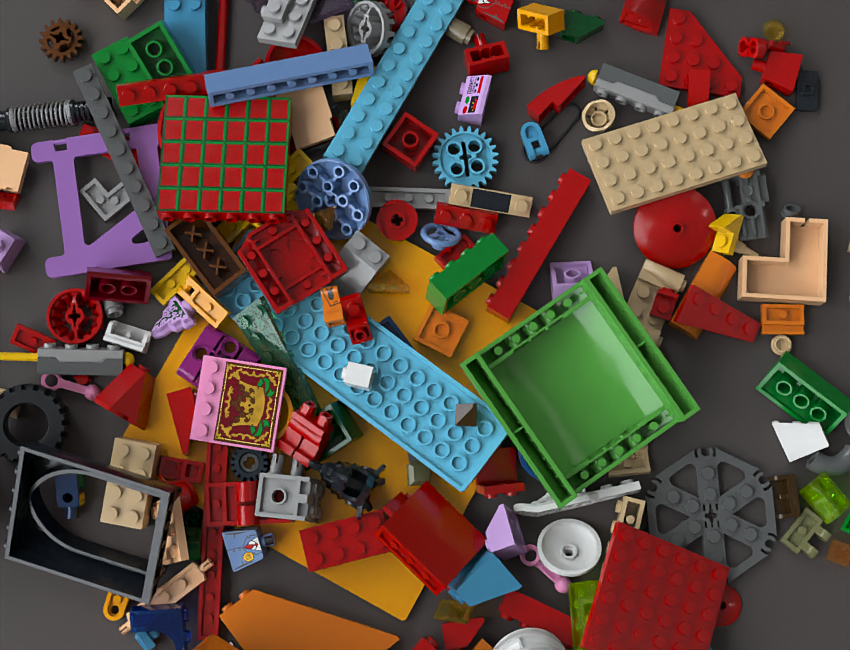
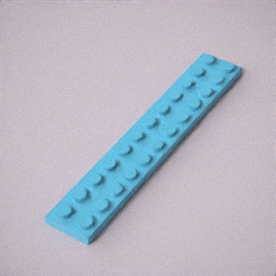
[324,0,464,174]

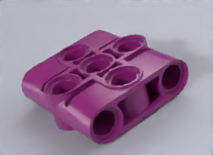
[176,324,262,388]

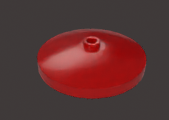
[633,189,716,269]

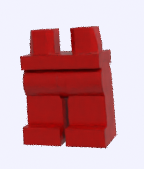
[276,401,334,468]

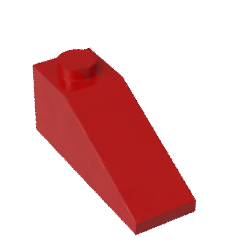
[166,387,198,456]

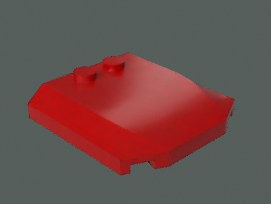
[237,208,348,315]

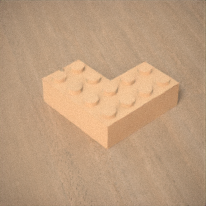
[737,217,828,306]

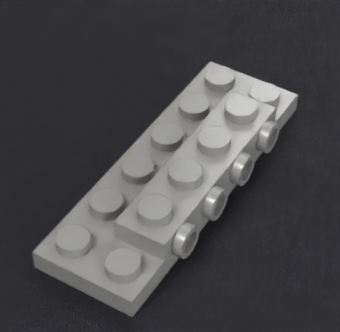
[257,0,317,49]

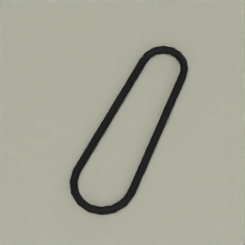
[522,103,581,163]

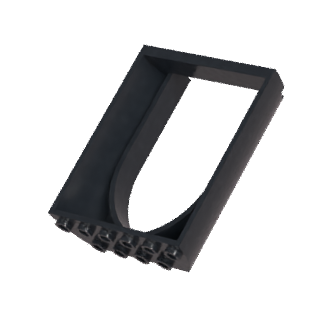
[4,441,183,605]

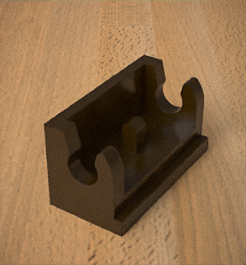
[768,474,801,519]

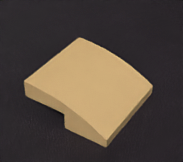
[608,444,651,478]

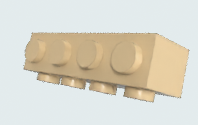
[600,496,646,574]

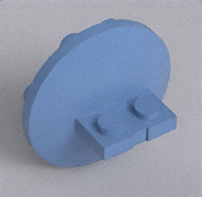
[296,158,372,240]

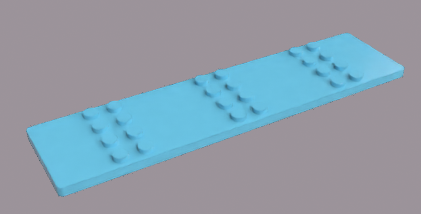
[203,230,508,492]

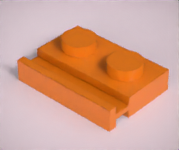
[761,304,804,336]

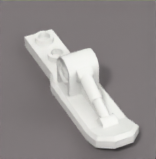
[513,479,641,517]

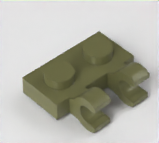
[779,507,832,559]

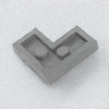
[80,178,131,223]

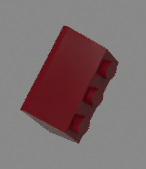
[85,267,152,304]

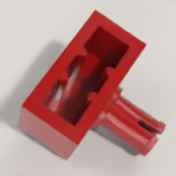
[464,33,510,76]

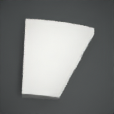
[772,421,829,462]

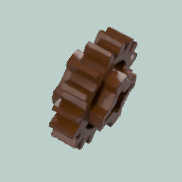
[39,18,85,63]

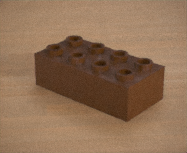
[164,219,250,299]

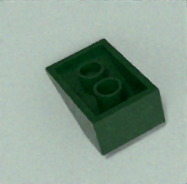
[304,400,363,471]

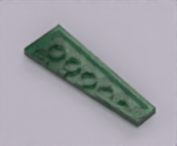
[233,295,322,414]

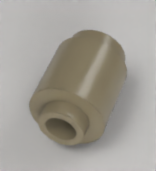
[446,17,476,45]

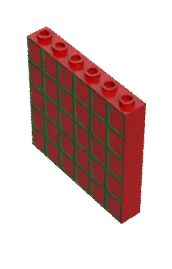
[156,95,293,224]

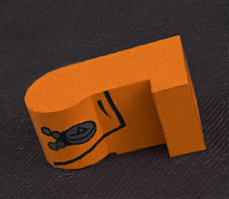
[320,285,346,328]

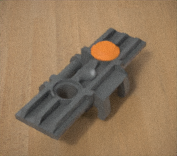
[719,169,770,241]

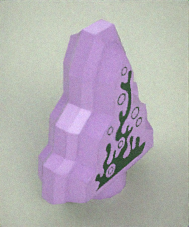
[151,295,197,339]

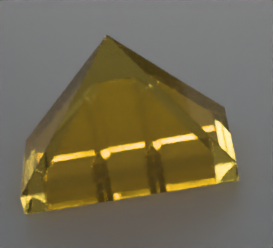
[367,269,410,294]
[433,599,475,625]

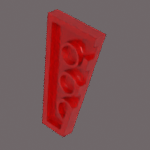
[673,285,761,343]

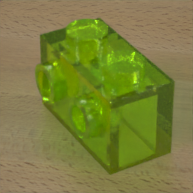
[799,471,850,524]

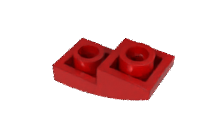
[686,70,711,108]

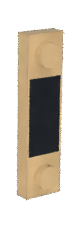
[448,183,533,218]

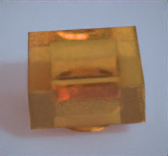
[825,539,850,567]

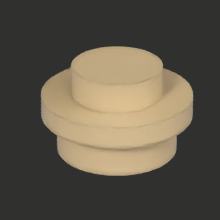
[771,335,792,356]

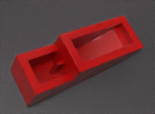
[526,75,586,124]

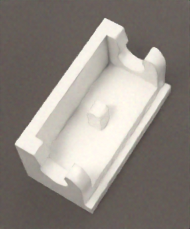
[103,320,152,354]

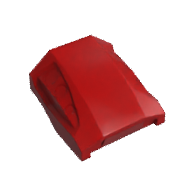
[619,0,667,36]

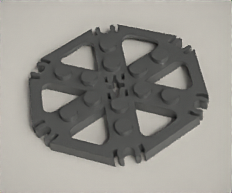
[645,448,777,583]

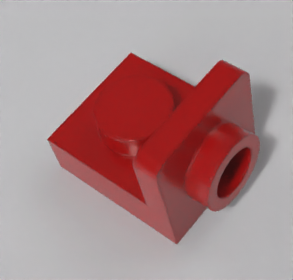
[649,287,679,322]

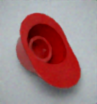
[158,474,199,519]

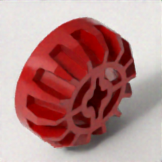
[46,288,106,345]

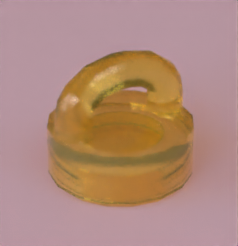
[763,19,784,40]

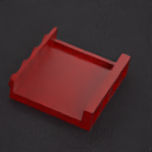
[374,480,486,596]

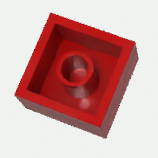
[382,111,439,173]

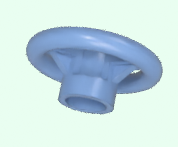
[421,223,462,250]

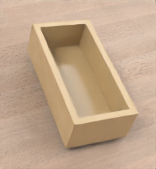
[100,436,163,530]

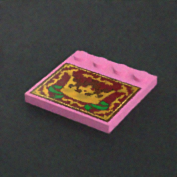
[190,355,288,453]

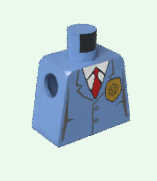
[222,526,276,572]

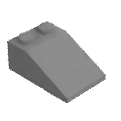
[327,230,391,297]

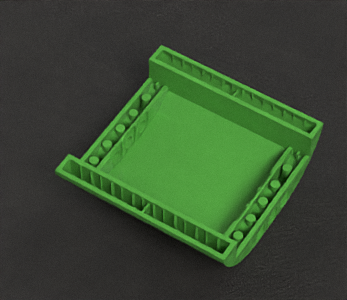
[459,267,700,509]

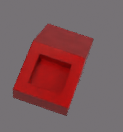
[340,292,373,345]

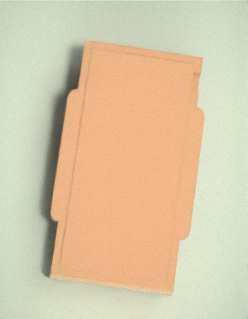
[276,86,336,150]
[0,144,31,194]

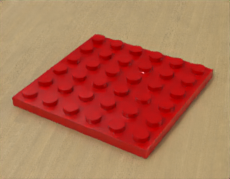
[580,521,730,650]

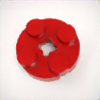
[376,199,418,241]

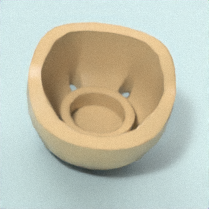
[582,99,615,133]

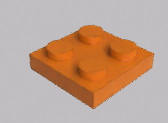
[743,84,795,141]
[413,304,469,359]

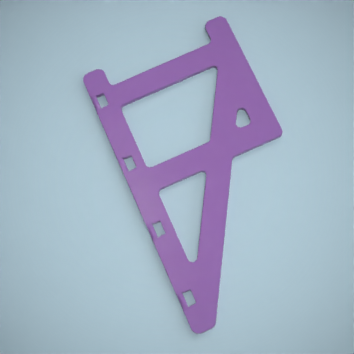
[31,123,173,279]

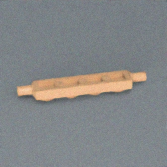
[119,558,214,635]

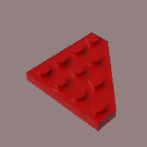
[658,8,742,99]

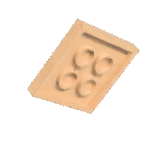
[151,496,189,565]

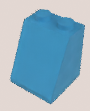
[448,549,522,607]

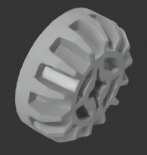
[346,0,395,57]

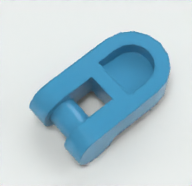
[520,122,550,161]

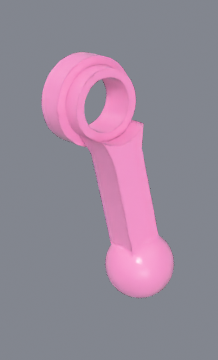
[41,374,101,401]
[520,544,572,593]

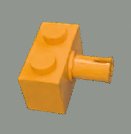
[517,3,565,50]

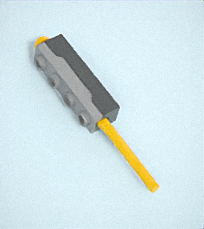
[587,63,684,117]
[0,343,135,376]

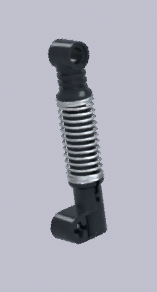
[0,97,114,133]

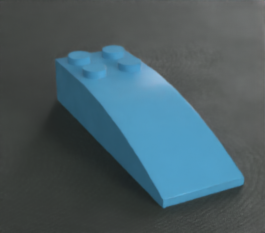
[164,0,209,73]

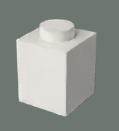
[341,361,376,391]

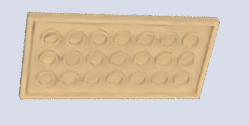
[581,93,767,215]

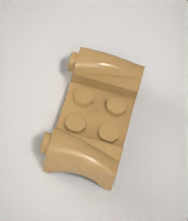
[627,259,687,348]

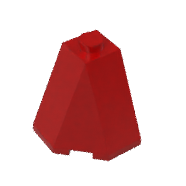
[94,363,155,430]

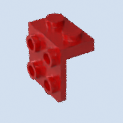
[476,447,525,498]

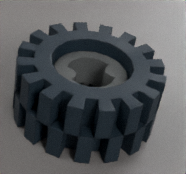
[230,447,270,481]

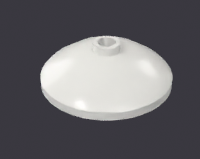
[537,519,602,577]

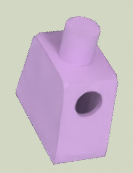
[0,229,26,274]

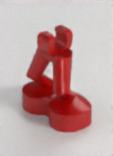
[738,37,790,58]

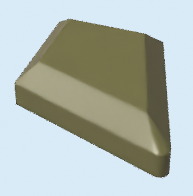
[406,461,432,486]

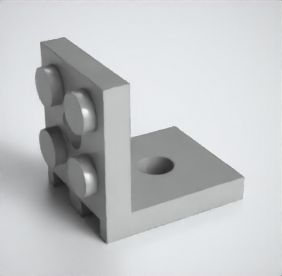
[255,472,325,523]

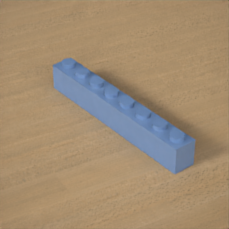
[204,44,374,107]

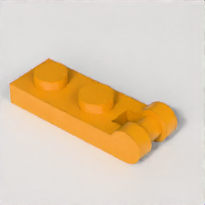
[176,274,232,329]

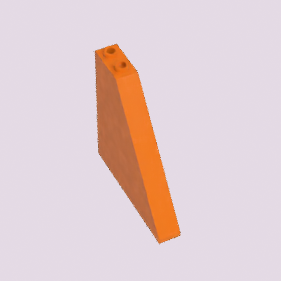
[219,588,400,650]

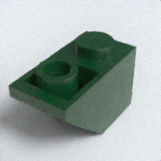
[558,9,605,44]
[183,511,203,560]

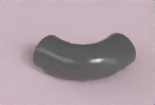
[806,444,850,477]

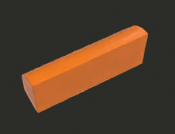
[668,250,737,341]

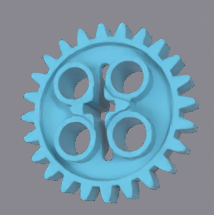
[432,126,499,187]

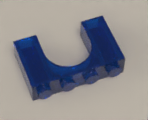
[129,602,191,650]

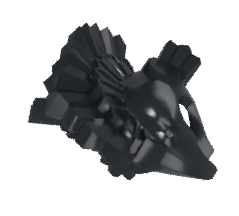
[308,460,386,520]

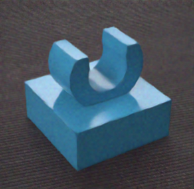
[135,628,160,650]

